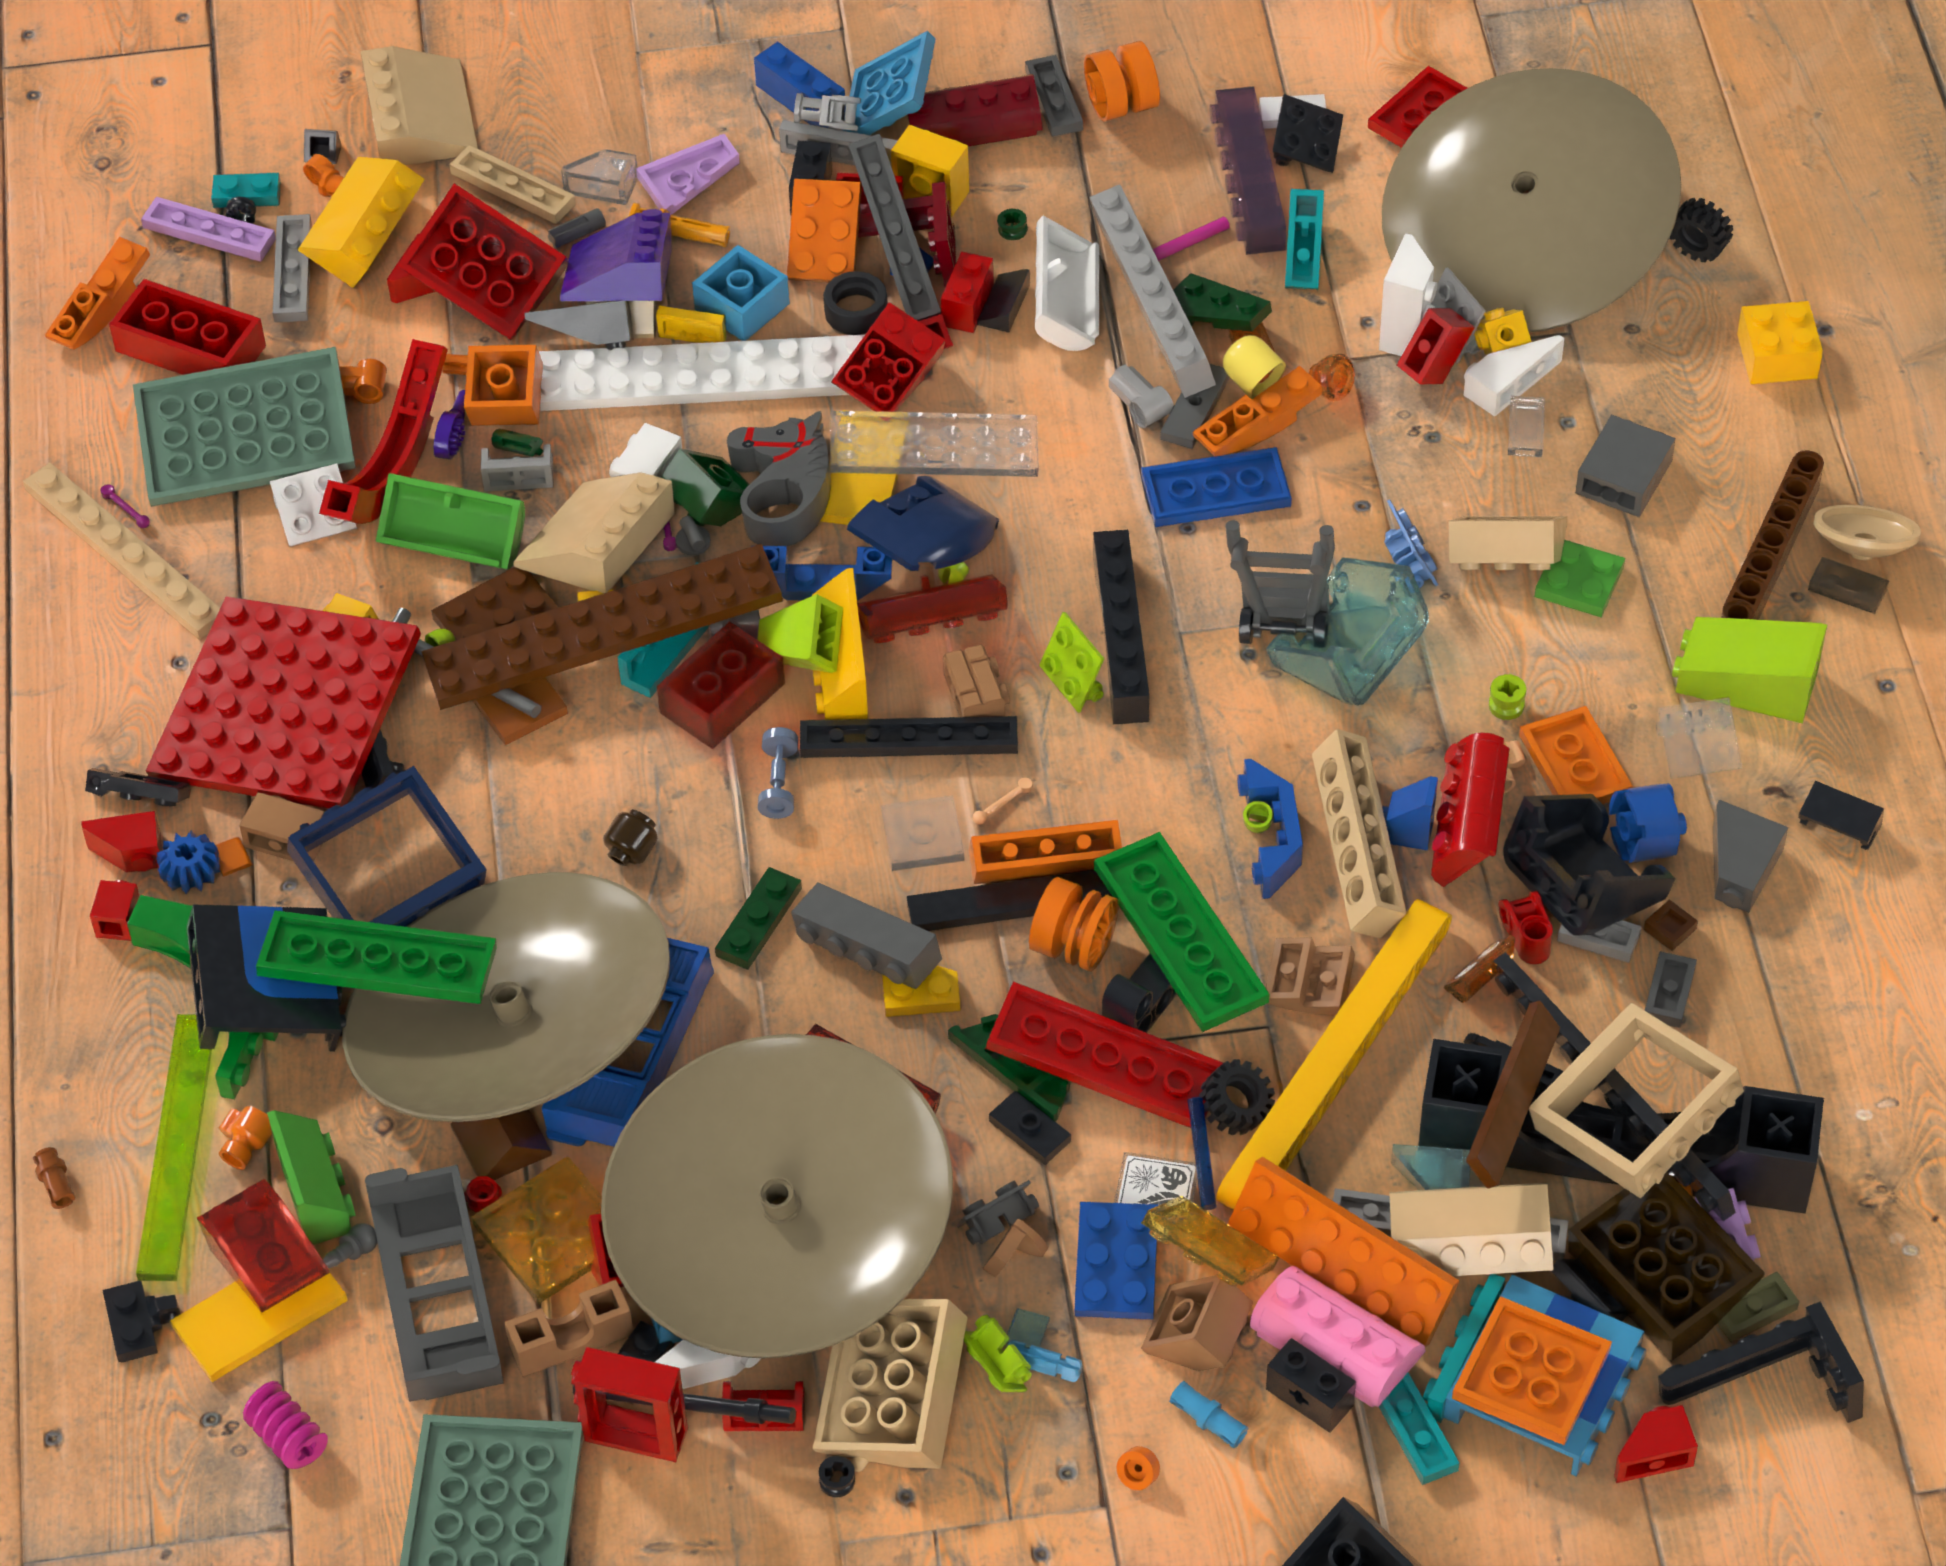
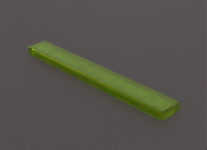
[136,1014,212,1281]

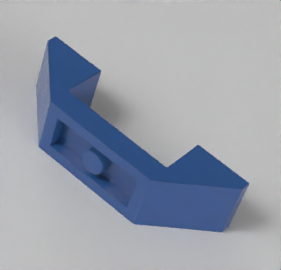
[751,546,892,601]
[1237,759,1303,899]

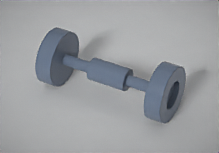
[757,727,798,819]

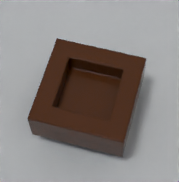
[1644,899,1698,951]

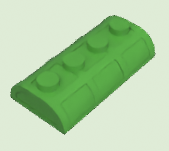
[375,473,525,569]

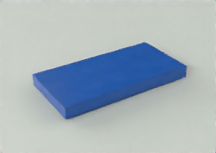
[1141,447,1292,527]

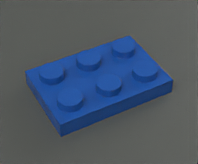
[1074,1202,1158,1320]

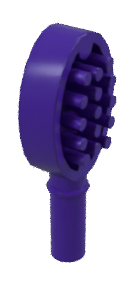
[433,390,466,460]

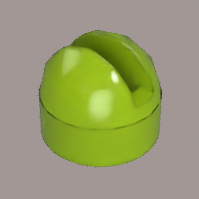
[938,562,969,587]
[425,629,455,647]
[1243,801,1273,833]

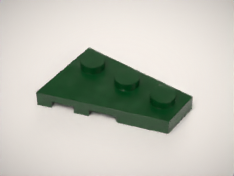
[1173,273,1272,331]

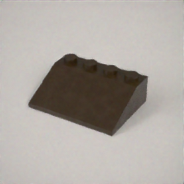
[1568,1172,1765,1361]

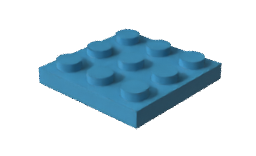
[843,31,936,135]

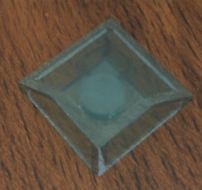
[1391,1144,1470,1190]

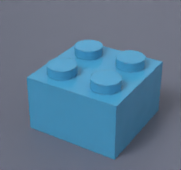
[692,245,790,341]

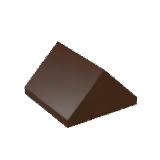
[451,1109,552,1180]

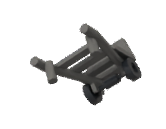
[1225,520,1335,648]

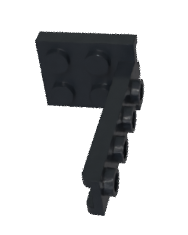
[1658,1301,1864,1423]

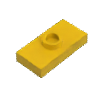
[656,306,727,343]

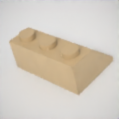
[1449,516,1567,570]

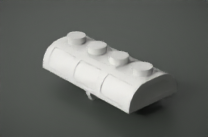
[1035,215,1099,351]

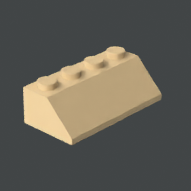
[1389,1183,1554,1276]

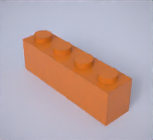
[969,820,1122,884]

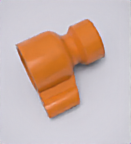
[219,1106,272,1170]

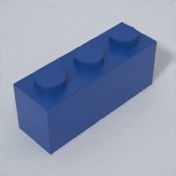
[754,41,846,128]

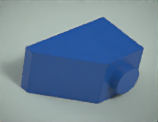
[1382,776,1438,851]

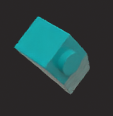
[1285,189,1324,290]

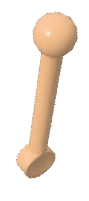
[972,777,1032,825]

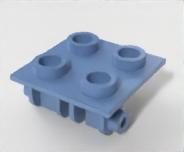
[1384,499,1438,590]

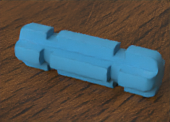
[1007,1340,1082,1382]

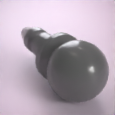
[320,1223,377,1269]

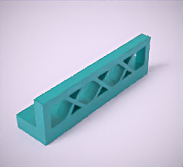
[617,562,710,698]

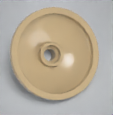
[1814,505,1921,560]

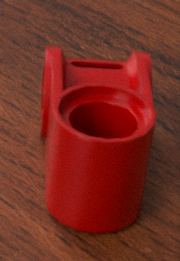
[1498,891,1553,964]

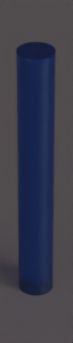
[1188,1097,1217,1210]

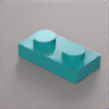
[211,173,281,208]

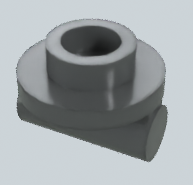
[676,516,711,555]

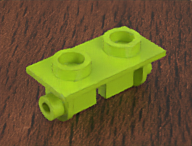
[964,1315,1032,1392]

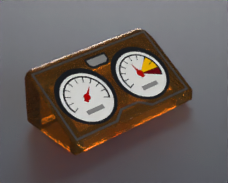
[1444,935,1515,1003]

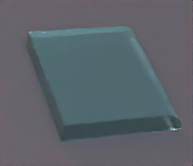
[1007,1308,1050,1348]

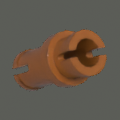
[33,1147,75,1209]

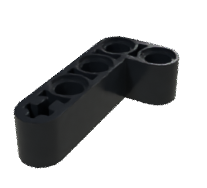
[1102,953,1177,1033]

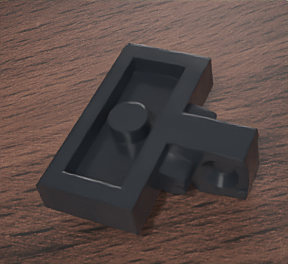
[102,1280,180,1363]

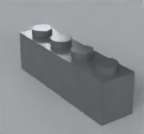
[791,882,942,989]

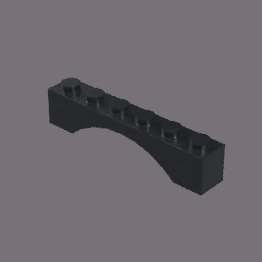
[1093,529,1149,725]

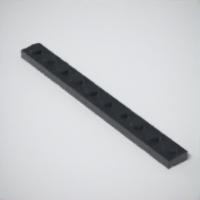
[1493,952,1736,1221]

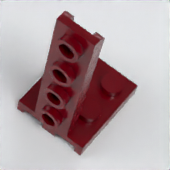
[858,182,957,288]

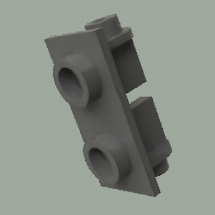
[956,1180,1039,1245]

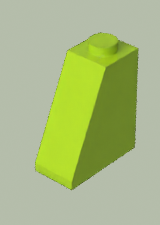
[756,594,843,673]

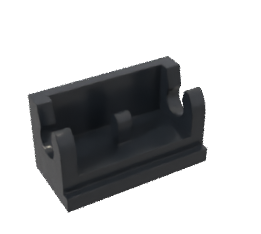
[1798,781,1884,850]

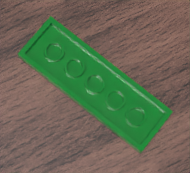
[1094,832,1270,1032]
[256,910,497,1004]

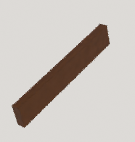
[1466,1000,1560,1189]

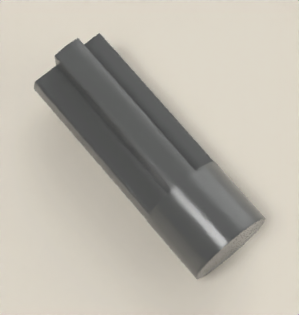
[547,208,606,249]

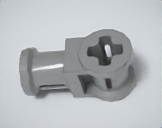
[794,93,861,131]

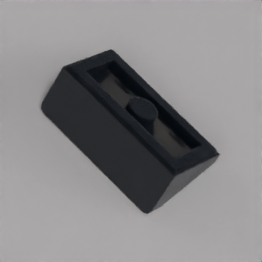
[977,269,1030,332]

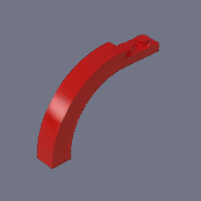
[319,339,448,524]

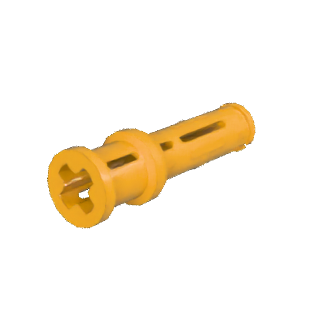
[629,203,730,248]

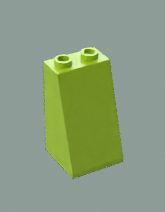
[1672,617,1827,724]

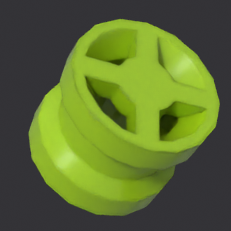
[1489,674,1526,720]

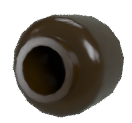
[603,809,658,866]

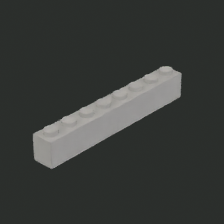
[1089,184,1216,398]

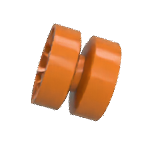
[1084,41,1160,122]

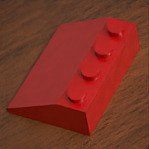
[398,183,568,341]

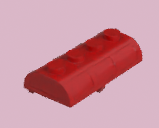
[1431,732,1510,887]

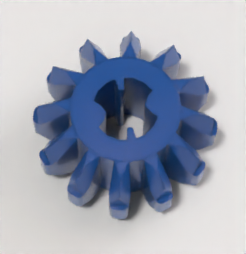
[157,830,221,894]

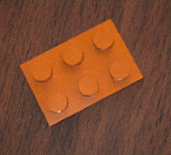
[787,179,862,282]
[1519,706,1633,804]

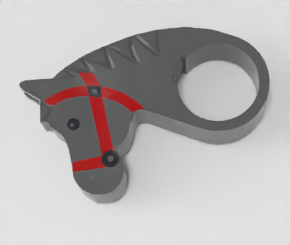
[727,411,831,547]

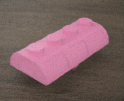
[1250,1266,1426,1407]

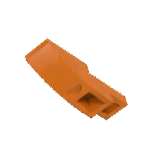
[45,236,150,350]
[1193,366,1323,456]

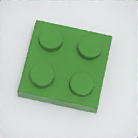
[1534,539,1625,618]

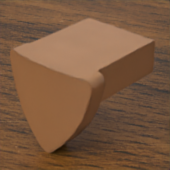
[983,1219,1048,1277]

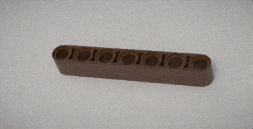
[1721,450,1824,620]

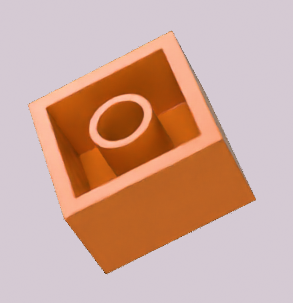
[464,345,543,426]

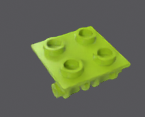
[1039,612,1105,712]

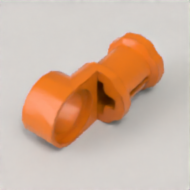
[303,154,344,197]

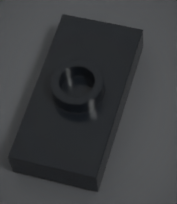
[989,1091,1071,1165]
[1551,1259,1628,1321]

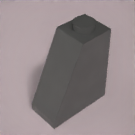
[1713,800,1788,913]

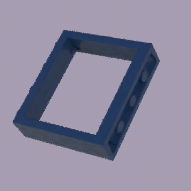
[287,766,487,927]

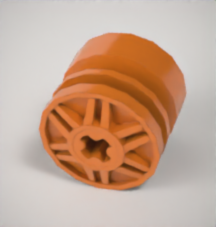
[1029,877,1119,972]

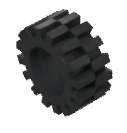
[1669,198,1733,262]
[1199,1059,1275,1135]

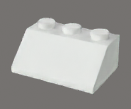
[1379,233,1437,356]

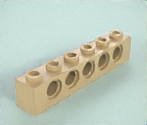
[1312,729,1406,939]

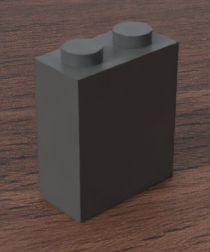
[1575,414,1676,518]

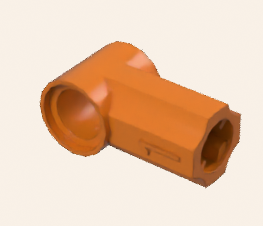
[340,358,387,404]

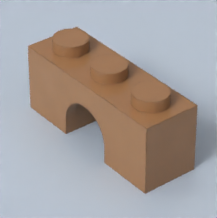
[504,1280,633,1377]

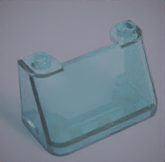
[1266,557,1429,706]

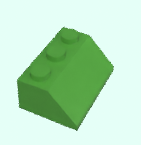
[267,1110,356,1246]

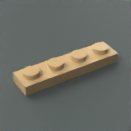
[449,145,576,224]

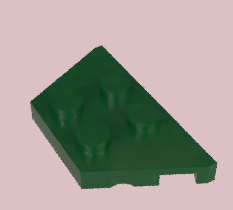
[948,1014,1071,1122]

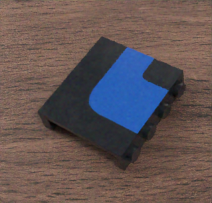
[187,904,346,1052]

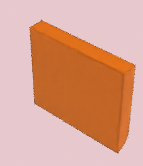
[215,837,253,877]

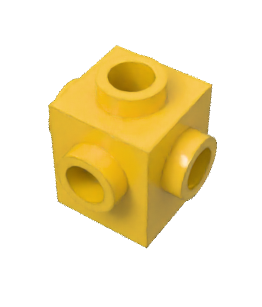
[1474,308,1532,355]

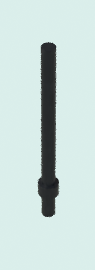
[572,1385,796,1424]

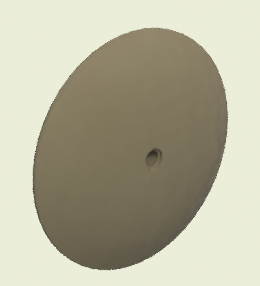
[1382,68,1681,332]
[342,872,670,1122]
[601,1034,953,1358]

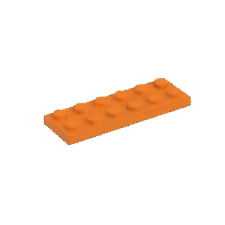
[1228,1157,1460,1347]

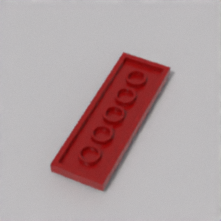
[985,981,1223,1132]

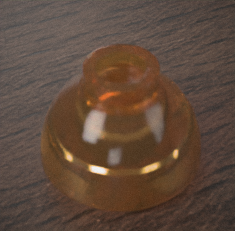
[1309,354,1355,401]

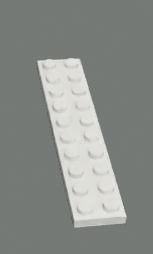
[539,334,865,411]

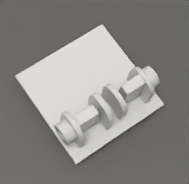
[270,463,357,547]

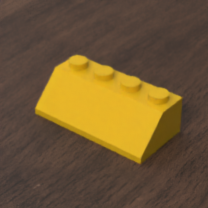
[298,157,425,288]
[812,568,868,720]

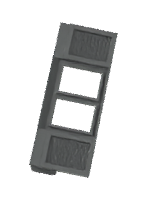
[365,1165,504,1402]

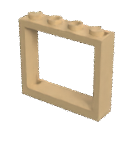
[1529,1003,1744,1198]

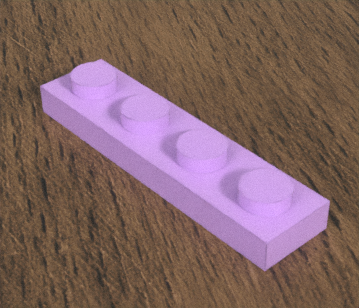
[141,197,276,262]

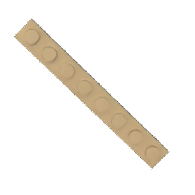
[23,463,220,640]

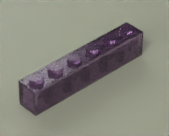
[1209,86,1286,255]

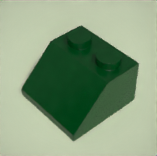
[660,448,750,527]

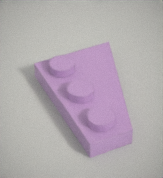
[636,134,740,215]

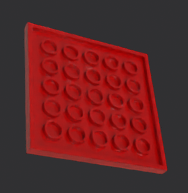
[146,596,421,809]

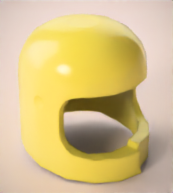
[1223,335,1286,399]

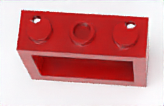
[571,1347,688,1462]

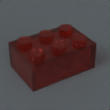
[656,621,785,749]

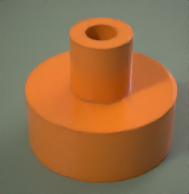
[1116,1446,1160,1490]

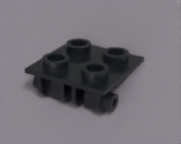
[1272,94,1344,173]

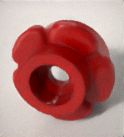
[464,1176,502,1213]

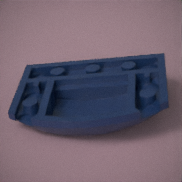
[847,476,999,571]

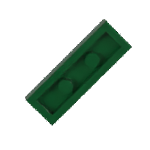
[715,867,802,970]

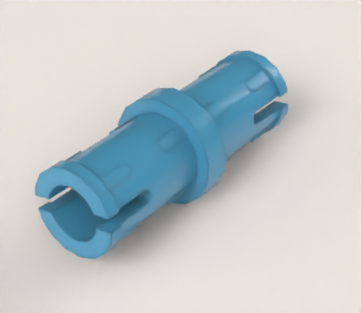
[1169,1381,1249,1449]

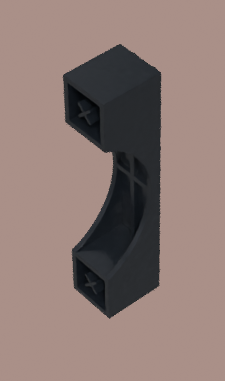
[1417,1039,1824,1214]

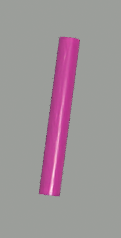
[1153,216,1230,261]

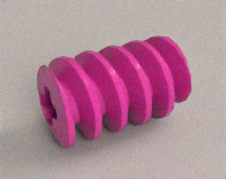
[243,1381,328,1469]

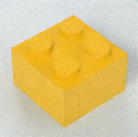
[891,125,970,218]
[1737,301,1823,385]

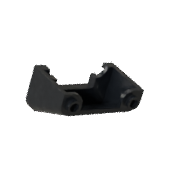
[1503,794,1676,936]

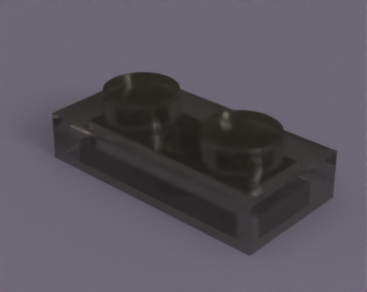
[1808,557,1889,614]

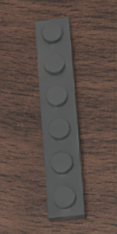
[848,133,941,321]

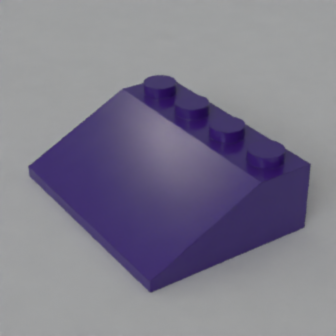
[560,209,672,301]

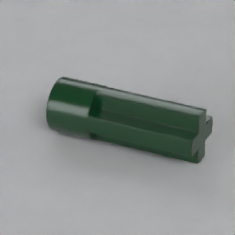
[491,428,543,457]

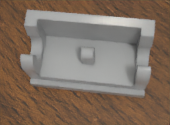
[481,444,553,492]

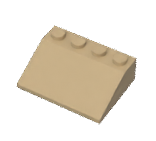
[360,46,478,165]
[514,472,675,593]
[813,1299,968,1469]

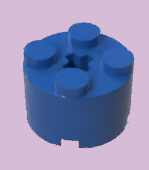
[1609,783,1687,863]

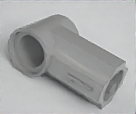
[1109,364,1174,428]

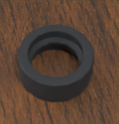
[823,271,888,335]

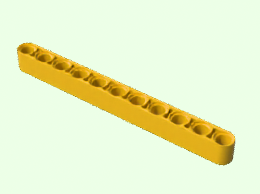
[1216,899,1452,1210]

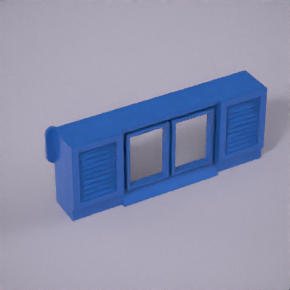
[542,938,714,1147]

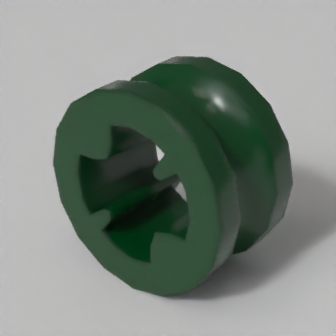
[997,208,1028,240]

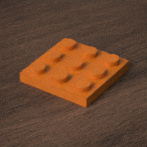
[1452,1296,1612,1446]

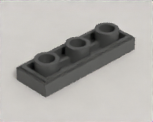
[1160,363,1230,449]

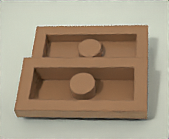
[1266,937,1355,1015]

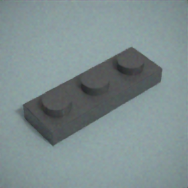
[1025,55,1083,137]

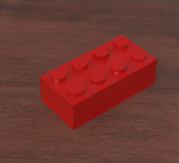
[109,279,266,375]

